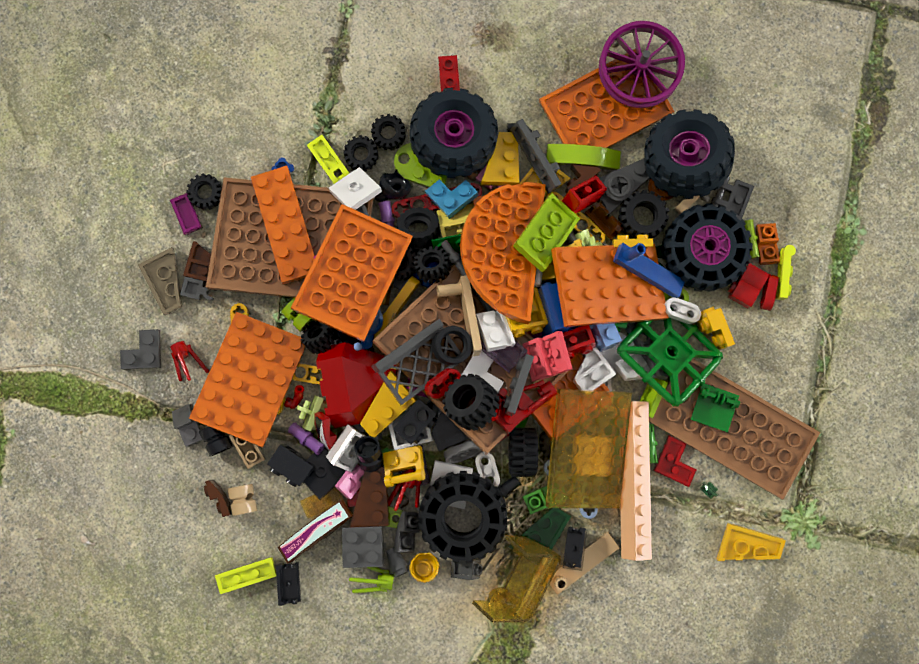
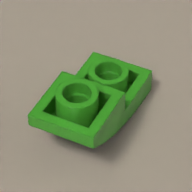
[523,480,568,514]

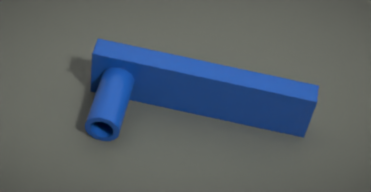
[613,243,685,298]

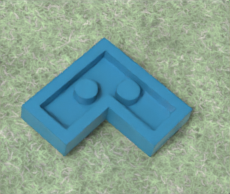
[425,179,479,219]

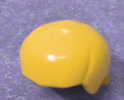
[409,552,440,583]

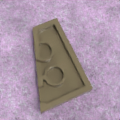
[138,247,182,316]

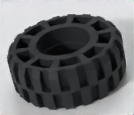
[418,471,507,563]

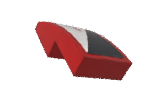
[315,412,337,451]

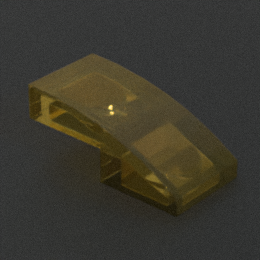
[299,487,344,519]

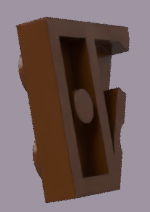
[183,241,211,282]

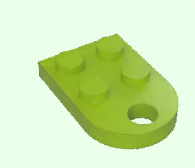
[394,143,447,188]

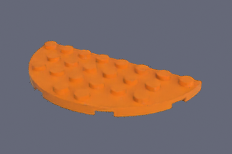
[460,182,546,324]

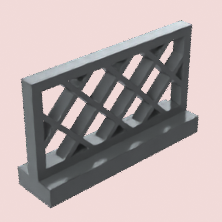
[371,319,461,406]

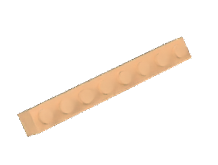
[619,401,652,561]

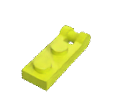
[307,135,350,184]
[775,245,796,300]

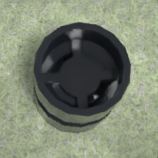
[199,427,233,457]
[354,436,384,472]

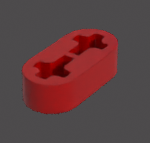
[760,274,779,311]
[425,368,461,399]

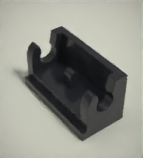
[562,527,587,571]
[276,562,301,606]

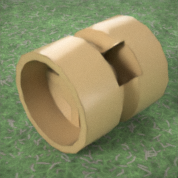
[227,484,257,516]

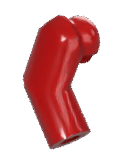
[284,385,304,410]

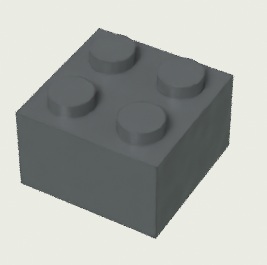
[342,526,384,568]

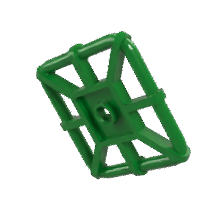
[617,306,723,407]

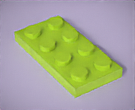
[513,193,580,272]

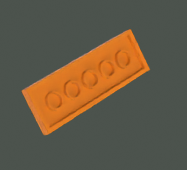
[251,166,315,284]

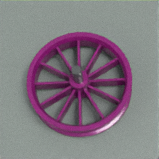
[599,21,685,108]

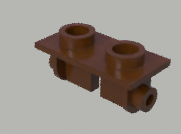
[585,201,623,240]

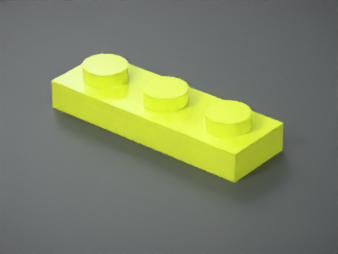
[215,557,277,594]

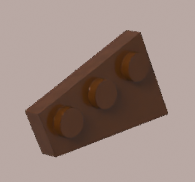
[350,466,390,528]

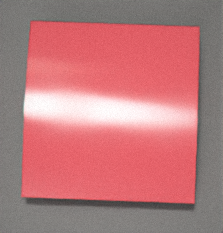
[522,331,572,382]

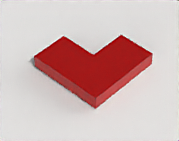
[653,436,697,487]

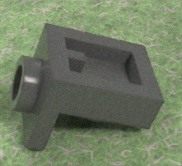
[451,558,482,580]

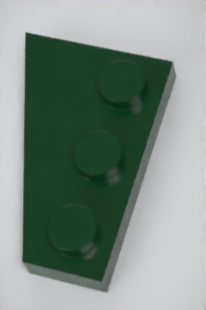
[508,506,571,567]

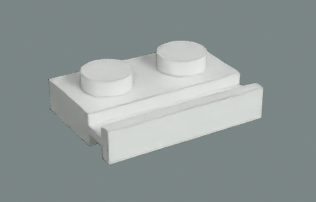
[476,311,516,352]

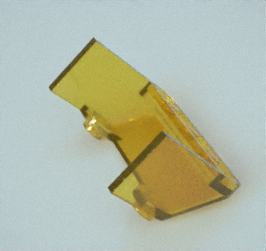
[472,535,561,622]

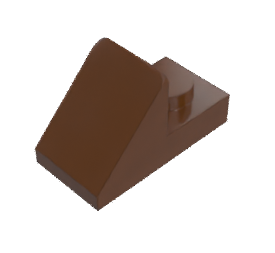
[565,164,601,194]

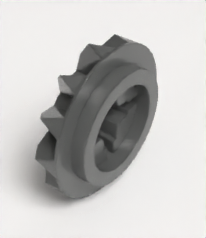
[604,170,634,201]

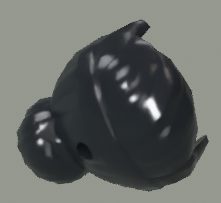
[374,169,413,202]

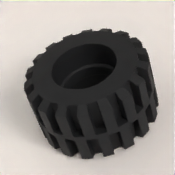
[618,190,669,239]
[443,374,500,431]
[508,428,538,477]

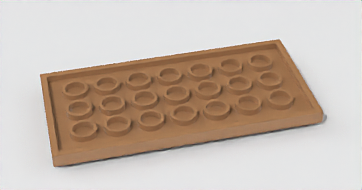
[649,359,821,500]

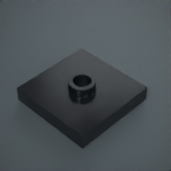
[304,448,346,500]

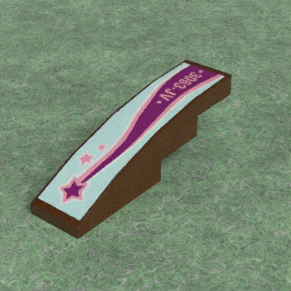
[278,500,353,564]

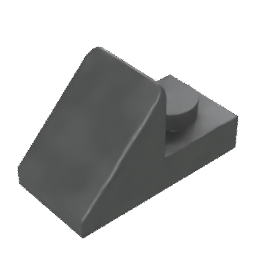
[172,404,202,447]

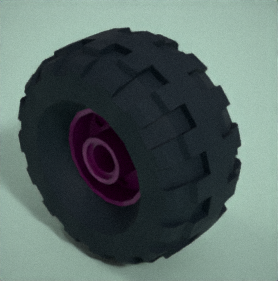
[410,88,498,178]
[644,109,735,199]

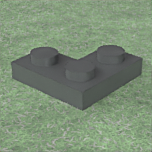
[120,329,161,370]

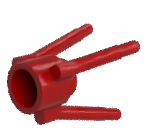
[170,341,209,381]
[510,379,557,421]
[388,469,422,511]

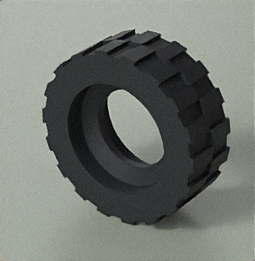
[397,207,440,249]

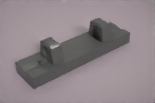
[510,119,562,194]

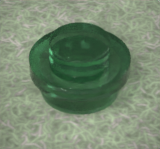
[700,481,718,499]

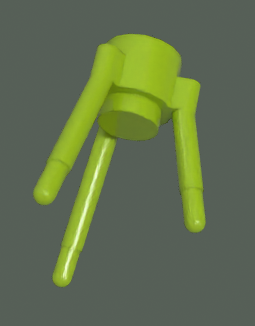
[349,567,394,593]

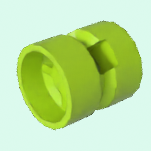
[281,298,314,332]

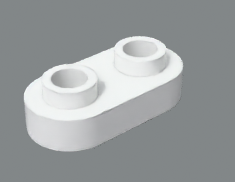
[664,297,701,324]
[475,452,500,487]

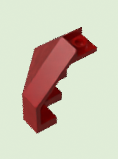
[316,342,398,428]

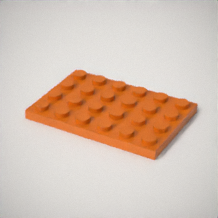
[539,48,674,148]
[291,204,413,342]
[551,244,669,327]
[189,312,306,448]

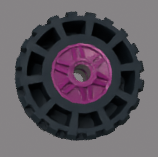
[662,203,753,292]

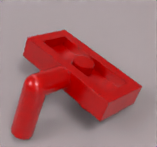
[495,388,534,434]

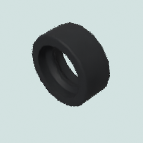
[432,326,473,365]

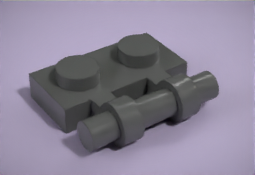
[711,177,754,220]

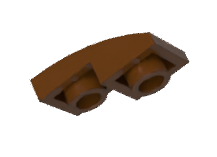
[204,480,232,517]

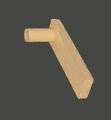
[437,275,482,357]
[545,532,619,595]

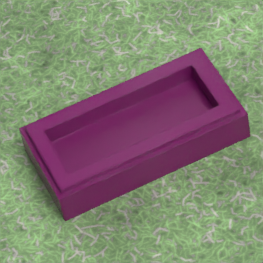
[170,193,203,235]

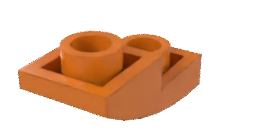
[756,223,780,265]

